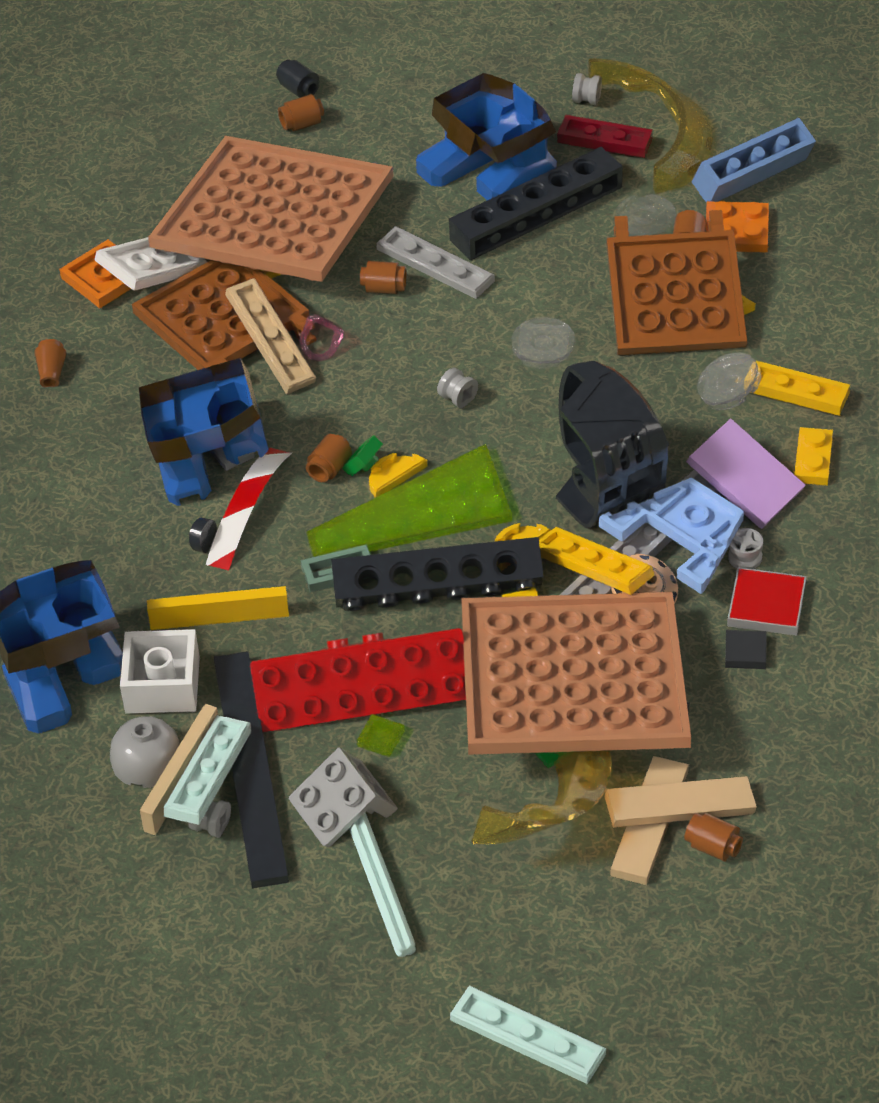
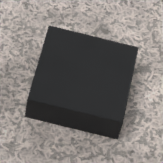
[725,630,766,669]

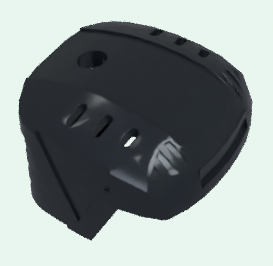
[556,361,669,528]

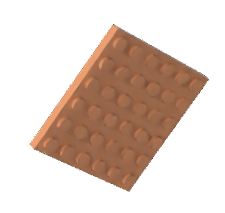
[148,136,394,282]
[461,592,691,755]

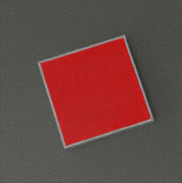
[727,567,807,636]

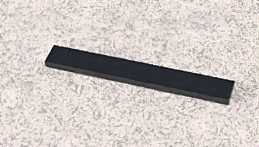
[214,651,289,889]

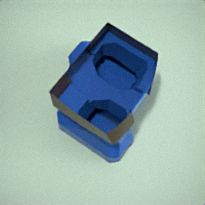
[416,73,557,200]
[139,358,269,506]
[0,560,123,734]

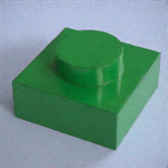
[342,435,383,476]

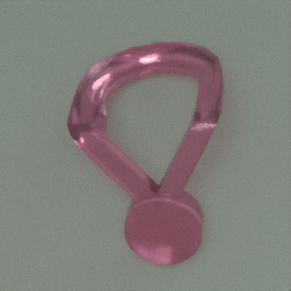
[299,314,344,361]

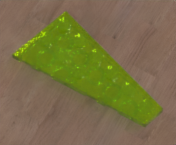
[306,444,512,557]

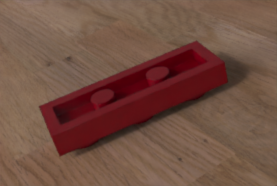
[557,115,653,158]

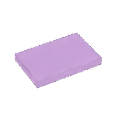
[686,418,805,529]

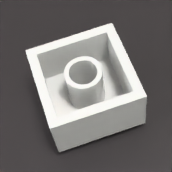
[120,629,200,714]

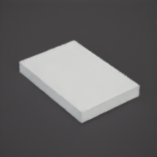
[95,237,207,291]

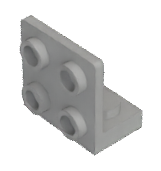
[289,747,398,847]

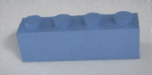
[692,118,816,203]

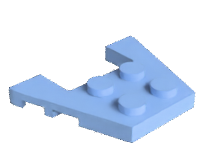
[599,477,744,594]

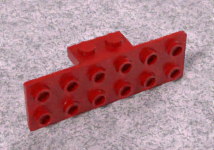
[250,628,466,732]

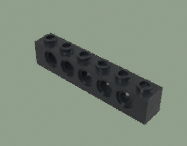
[449,147,623,261]
[331,537,544,611]

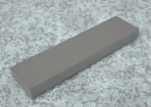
[376,226,495,299]

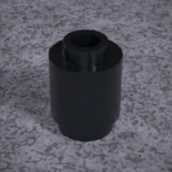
[276,59,319,98]

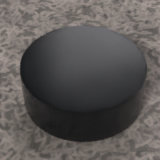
[189,517,217,553]

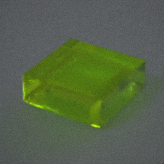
[357,714,405,757]

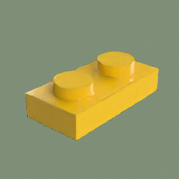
[794,427,833,486]

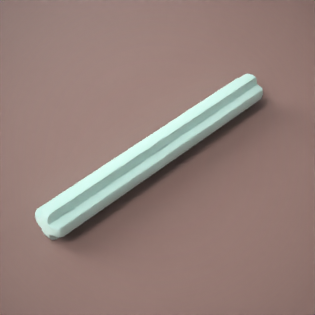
[349,813,416,957]

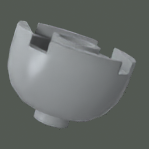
[110,716,180,788]

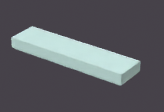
[164,715,251,825]
[450,986,606,1084]

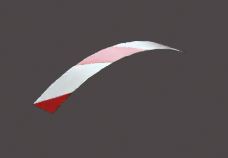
[205,448,293,570]

